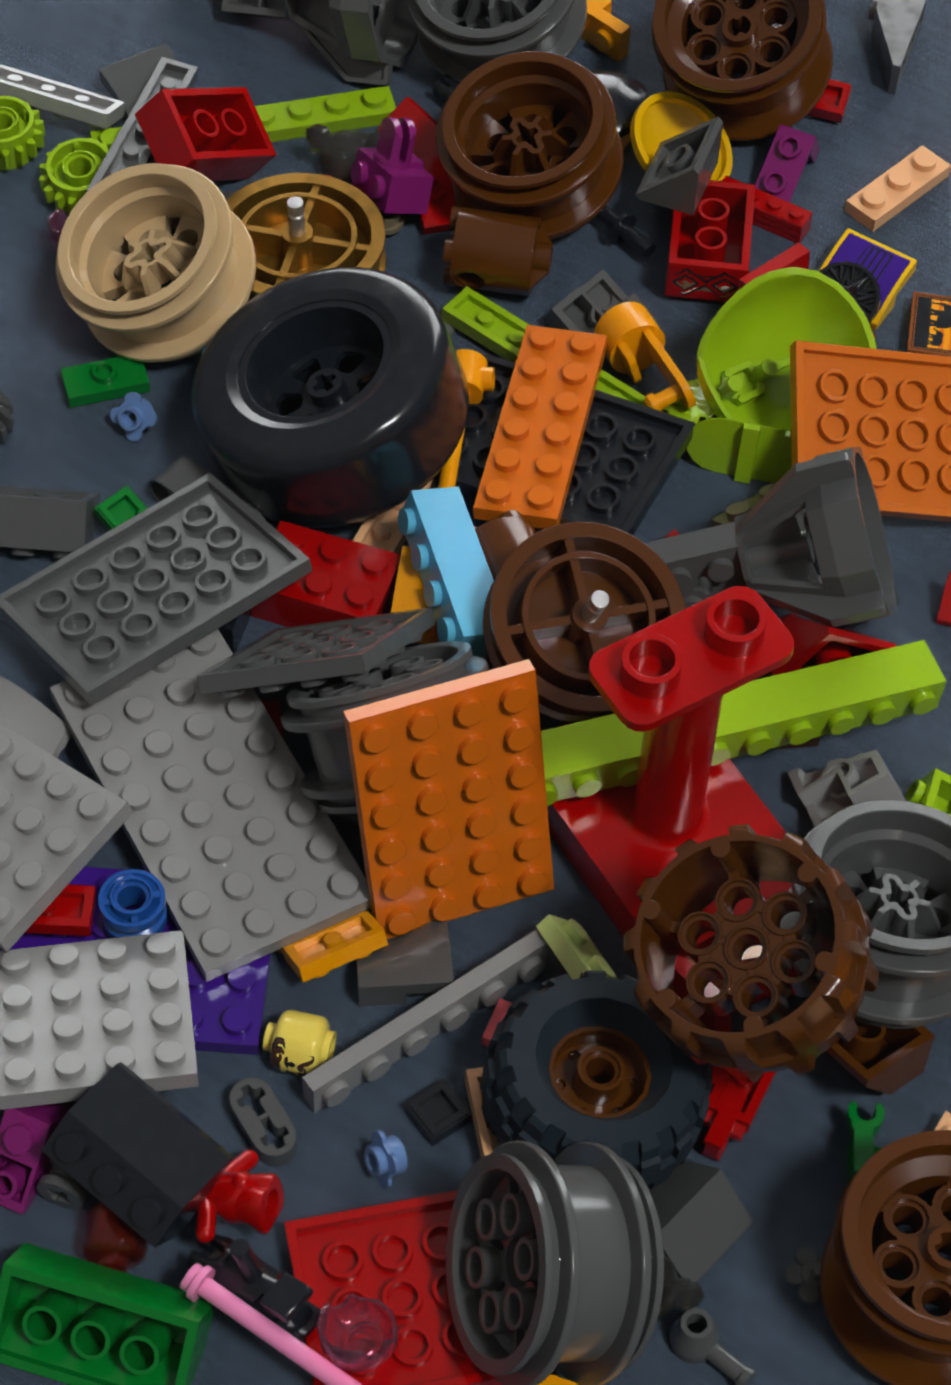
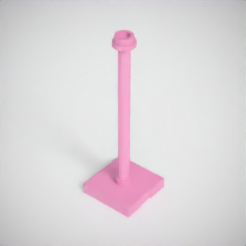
[180,1262,363,1385]

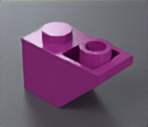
[0,1103,71,1215]

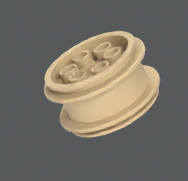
[56,163,256,363]

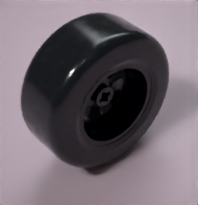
[192,267,469,528]

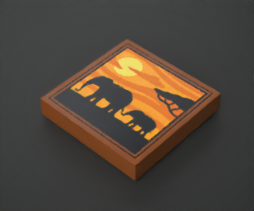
[906,291,951,357]

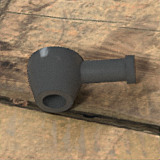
[669,1308,757,1385]

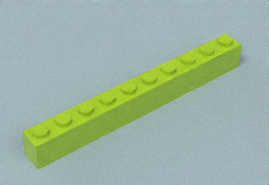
[541,640,947,806]

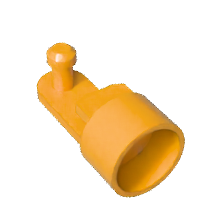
[594,302,696,412]

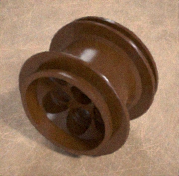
[652,0,833,141]
[820,1130,951,1385]

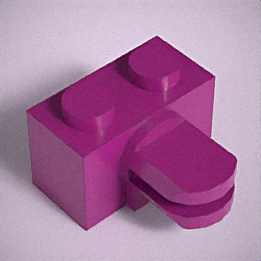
[351,117,434,214]

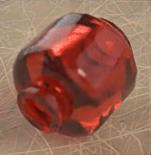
[81,1202,148,1273]

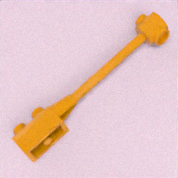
[391,349,495,644]

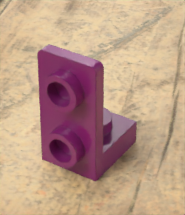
[755,124,820,202]

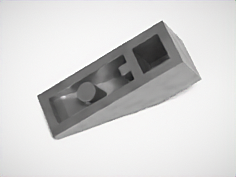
[868,0,927,95]

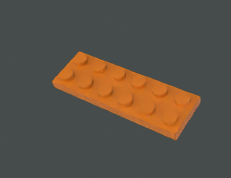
[473,325,607,529]

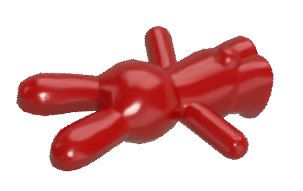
[195,1149,284,1243]

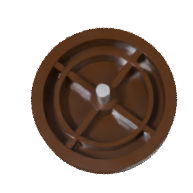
[482,522,685,724]

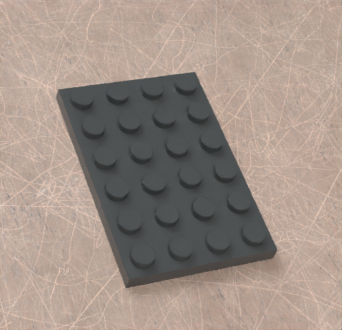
[0,473,312,705]

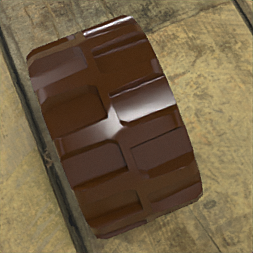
[623,824,879,1083]

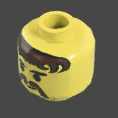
[263,1010,337,1076]

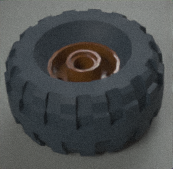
[480,971,712,1190]

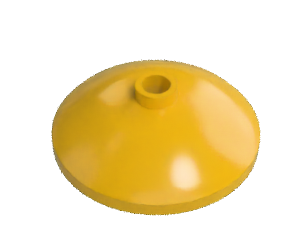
[630,91,733,181]

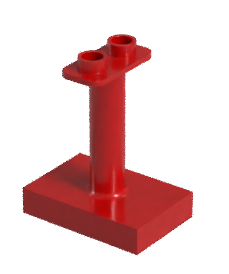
[547,586,794,956]

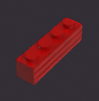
[722,176,813,243]

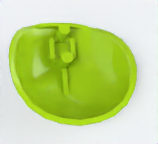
[697,267,877,430]

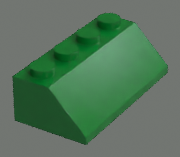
[0,1242,215,1385]

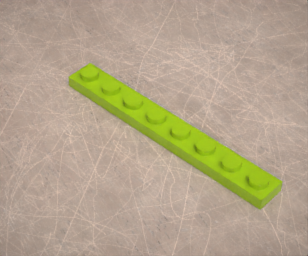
[90,86,396,161]

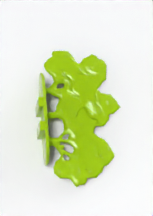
[664,377,792,484]

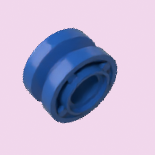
[98,869,168,938]

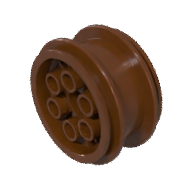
[436,51,624,240]

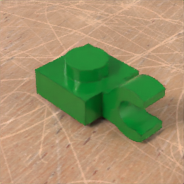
[845,1101,885,1185]

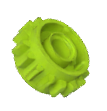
[0,96,46,171]
[39,138,109,213]

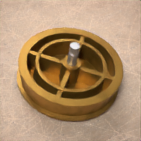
[226,173,386,301]

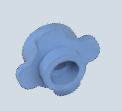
[110,392,157,441]
[364,1130,408,1188]

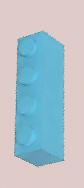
[398,486,494,658]

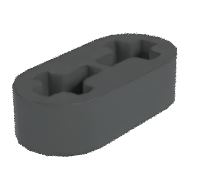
[229,1078,297,1167]

